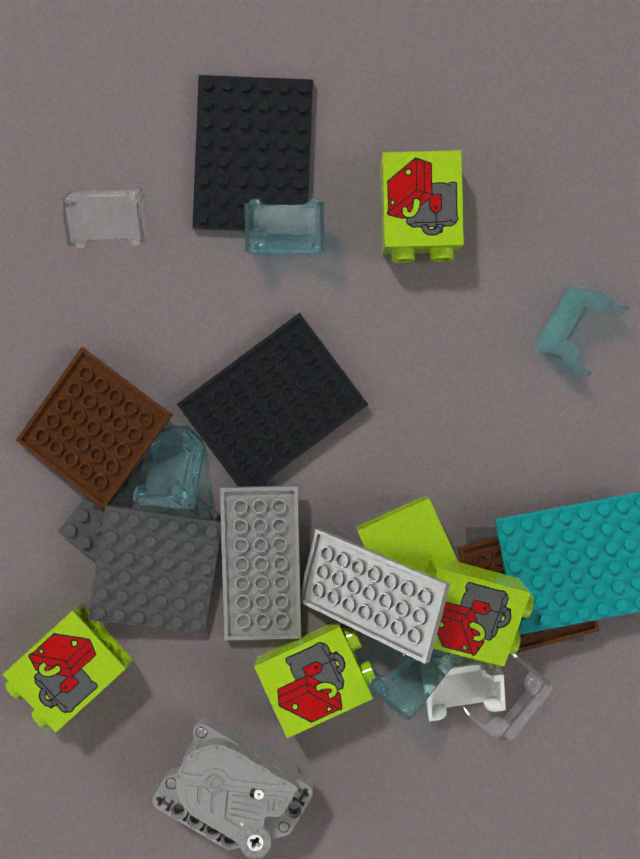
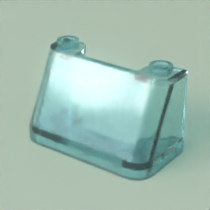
[244,199,324,255]
[133,425,205,510]

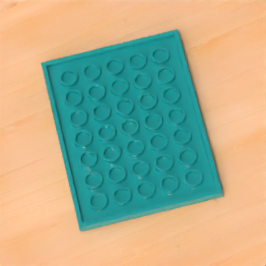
[494,491,640,635]

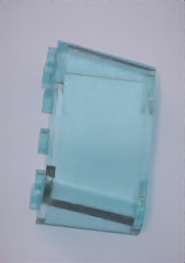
[367,649,456,720]

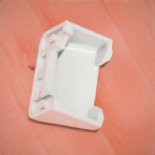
[421,655,506,721]

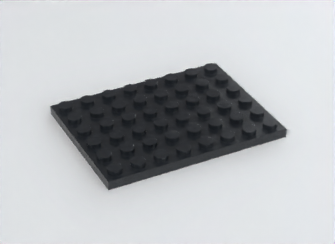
[192,75,313,234]
[177,312,368,487]

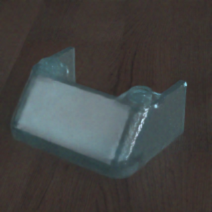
[535,286,629,378]

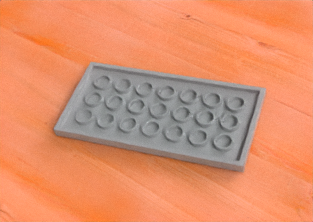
[220,485,301,640]
[300,529,450,664]

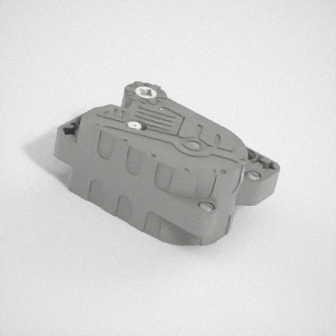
[153,718,313,858]

